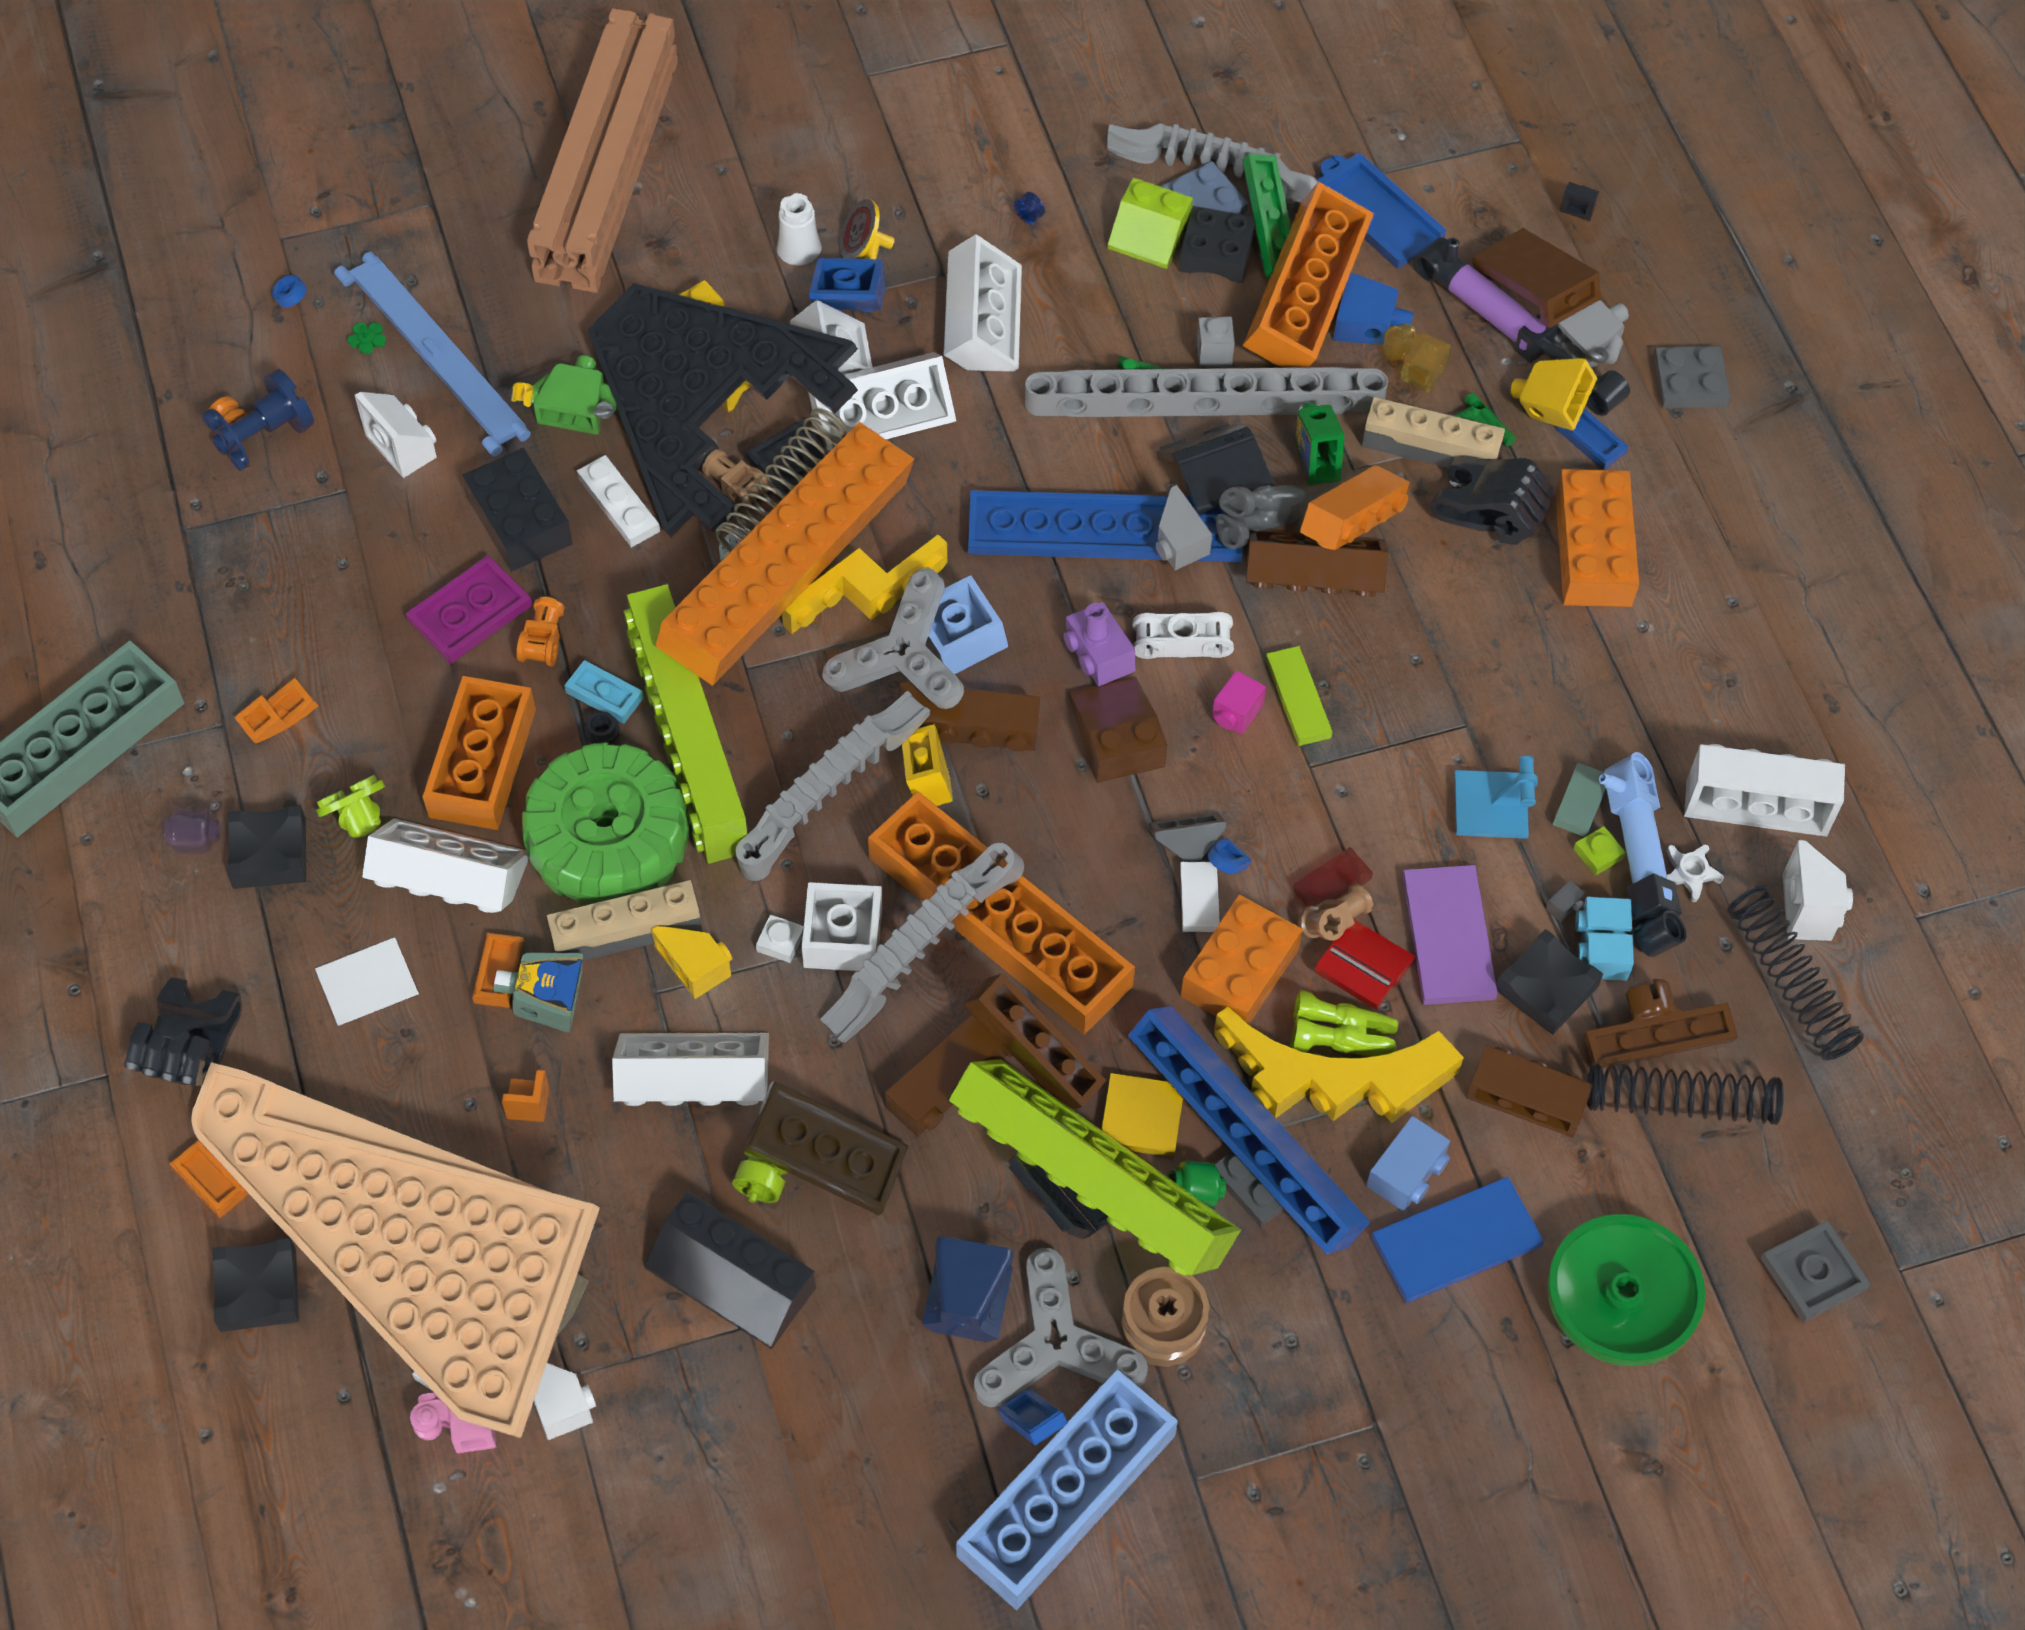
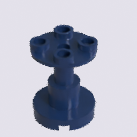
[201,369,314,472]

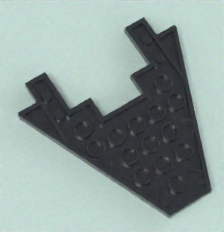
[587,283,858,537]

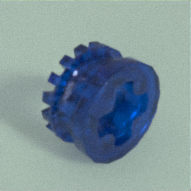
[1014,192,1045,225]

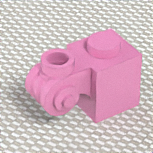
[410,1393,496,1454]

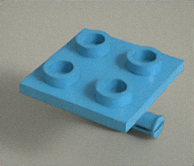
[1454,756,1538,839]

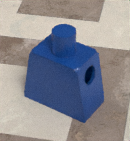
[1333,273,1414,345]

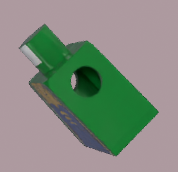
[1296,402,1345,486]

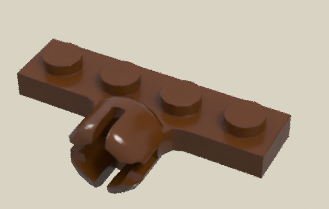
[1583,979,1738,1068]

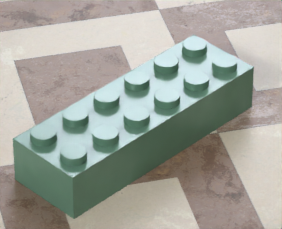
[0,640,184,838]

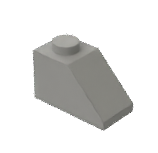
[1156,485,1212,570]

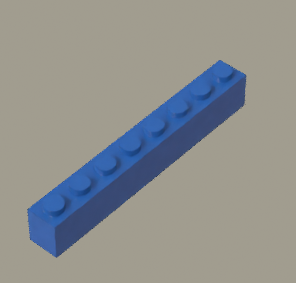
[1128,1006,1370,1255]

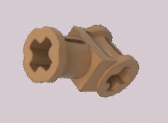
[702,449,771,512]
[1298,883,1373,941]

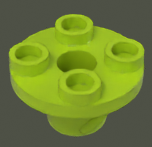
[316,774,386,838]

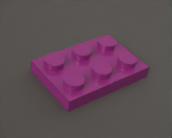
[406,555,533,664]

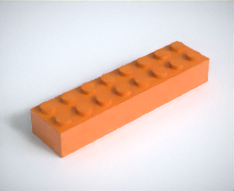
[868,792,1135,1035]

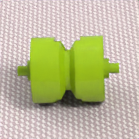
[732,1152,788,1203]

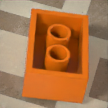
[1181,894,1303,1025]

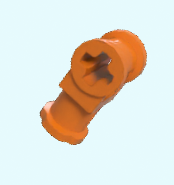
[517,597,565,667]

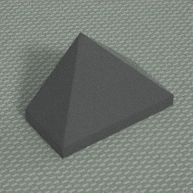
[1149,812,1226,862]

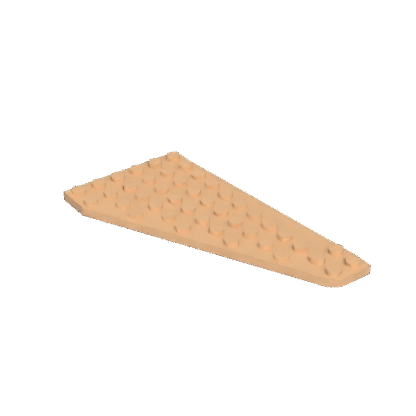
[192,1062,600,1438]

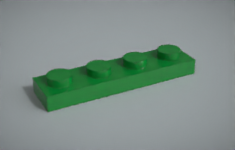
[1243,154,1291,277]

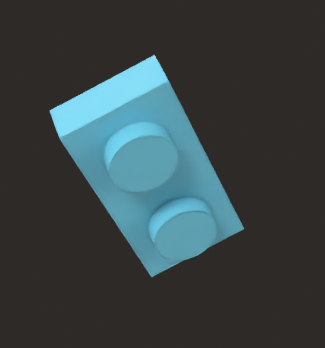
[564,660,644,724]

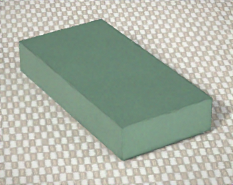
[1553,763,1606,837]

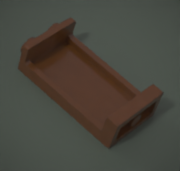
[1472,228,1601,328]

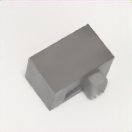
[1546,880,1585,922]

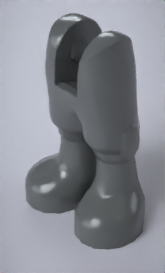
[1216,485,1305,549]

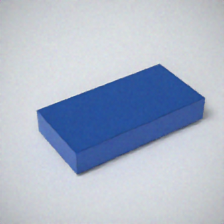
[1556,408,1629,470]
[997,1388,1068,1445]

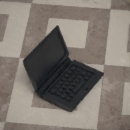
[1157,423,1274,515]
[1008,1156,1109,1239]

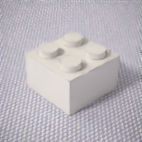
[802,882,882,971]

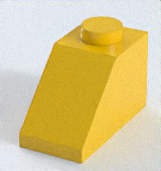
[902,724,953,806]
[651,926,732,999]

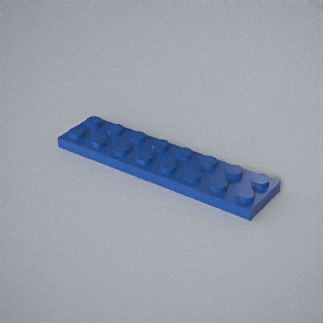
[968,490,1242,562]

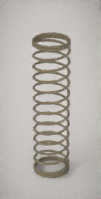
[715,408,847,552]

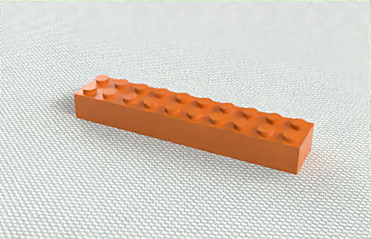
[655,422,915,686]

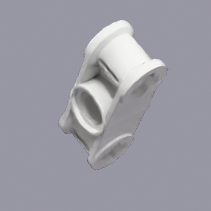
[1132,612,1234,659]

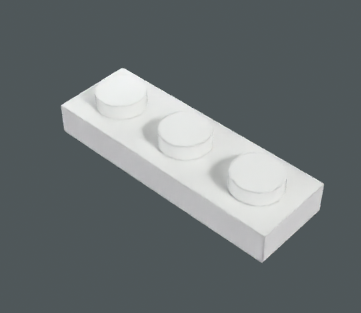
[577,455,660,547]

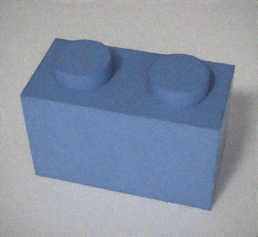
[1366,1116,1450,1212]

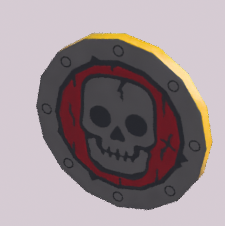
[839,199,894,259]

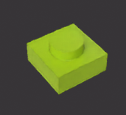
[1573,826,1626,876]

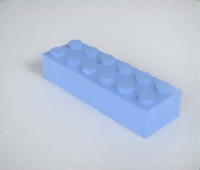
[956,1369,1178,1611]

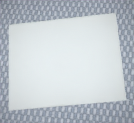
[315,938,419,1026]

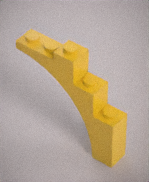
[1214,1007,1464,1123]

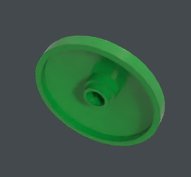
[1547,1214,1705,1366]

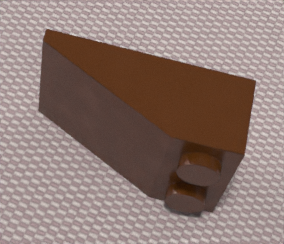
[1069,676,1167,783]

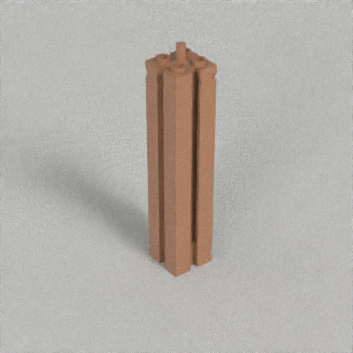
[527,8,678,293]

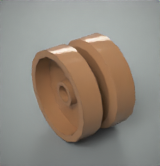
[1121,1266,1210,1367]

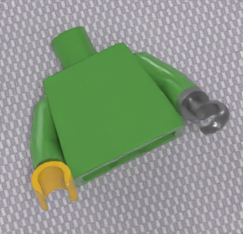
[511,355,617,435]

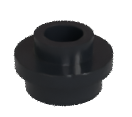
[584,712,620,745]

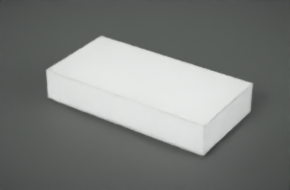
[1180,862,1220,932]

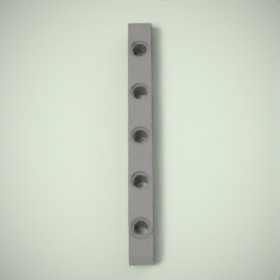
[1025,367,1388,417]

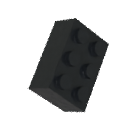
[462,447,573,572]

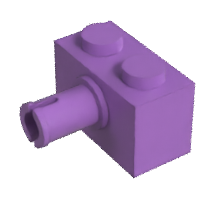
[1063,602,1136,687]

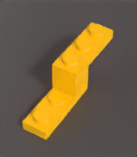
[782,535,947,634]

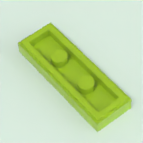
[1265,646,1333,746]

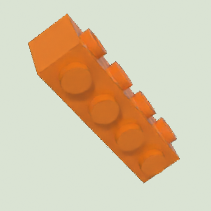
[1300,465,1410,550]

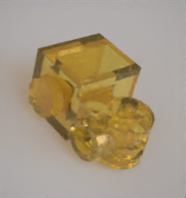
[1382,324,1452,393]

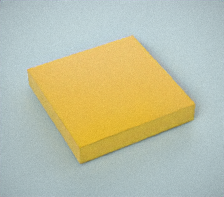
[1102,1073,1183,1158]

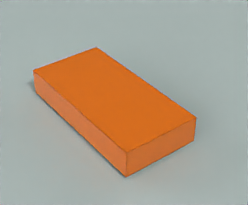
[472,933,525,1008]
[169,1139,249,1218]

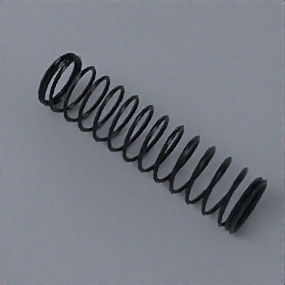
[1727,885,1864,1061]
[1587,1063,1784,1125]

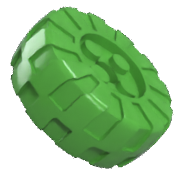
[522,743,689,906]

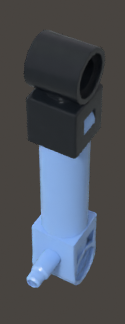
[1599,752,1687,957]

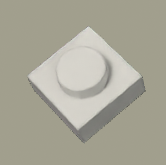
[756,915,804,963]

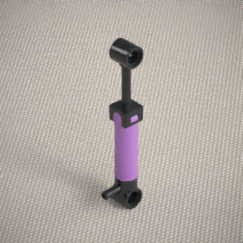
[1413,237,1630,416]

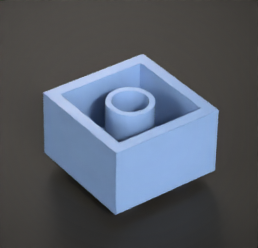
[926,575,1008,674]

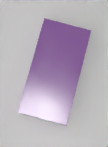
[1403,865,1498,1005]

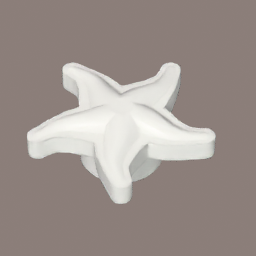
[1667,844,1724,902]

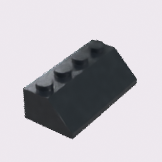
[645,1191,816,1349]

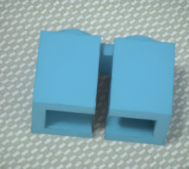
[1575,897,1634,981]

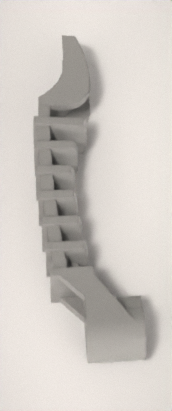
[1107,123,1318,217]
[736,691,930,881]
[820,843,1024,1043]

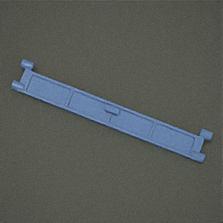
[334,252,531,457]

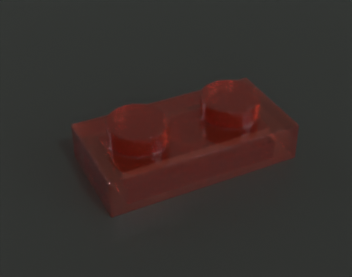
[1293,847,1373,907]

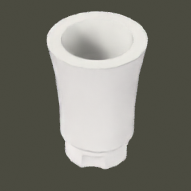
[777,193,822,265]

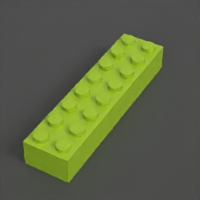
[623,584,747,864]
[948,1059,1241,1276]

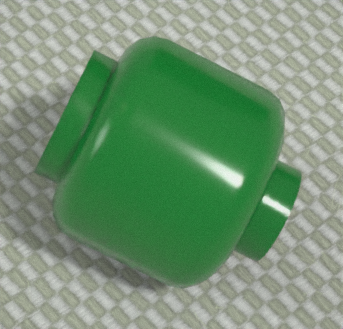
[1168,1160,1226,1209]

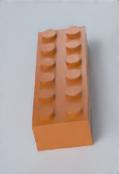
[1243,182,1374,368]

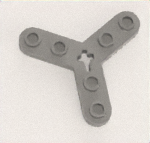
[822,568,964,709]
[974,1248,1148,1407]

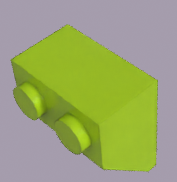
[1108,178,1193,269]

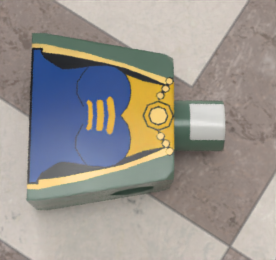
[494,953,583,1033]

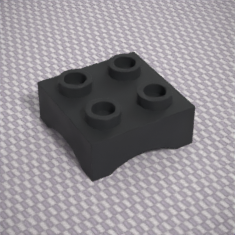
[1179,206,1255,283]
[227,805,306,889]
[1496,929,1603,1035]
[212,1238,299,1332]

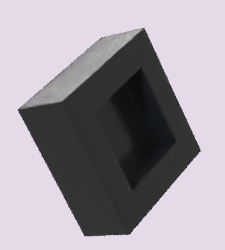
[1560,182,1599,221]

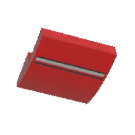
[1314,919,1416,1010]

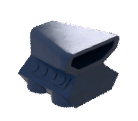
[922,1237,1013,1342]

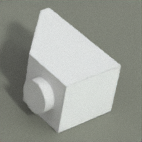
[534,1363,596,1440]

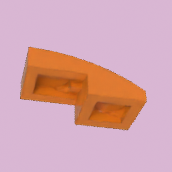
[234,678,319,744]

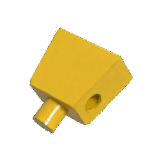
[1511,358,1597,430]

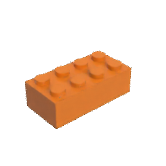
[1555,469,1639,607]
[423,676,536,830]

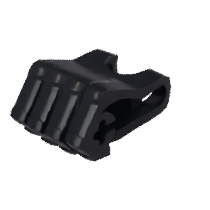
[1430,455,1554,545]
[124,977,242,1088]

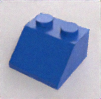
[809,258,885,312]

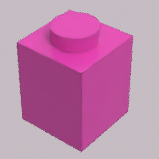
[1212,670,1266,735]

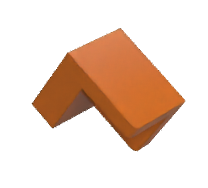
[502,1070,550,1122]

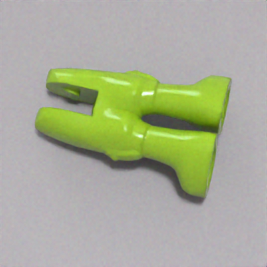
[1290,990,1398,1057]

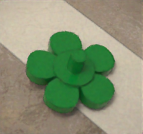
[348,323,386,354]

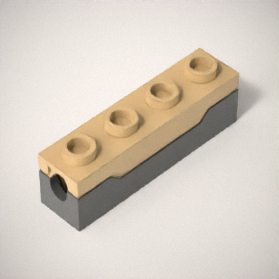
[1362,397,1505,473]
[547,880,702,961]

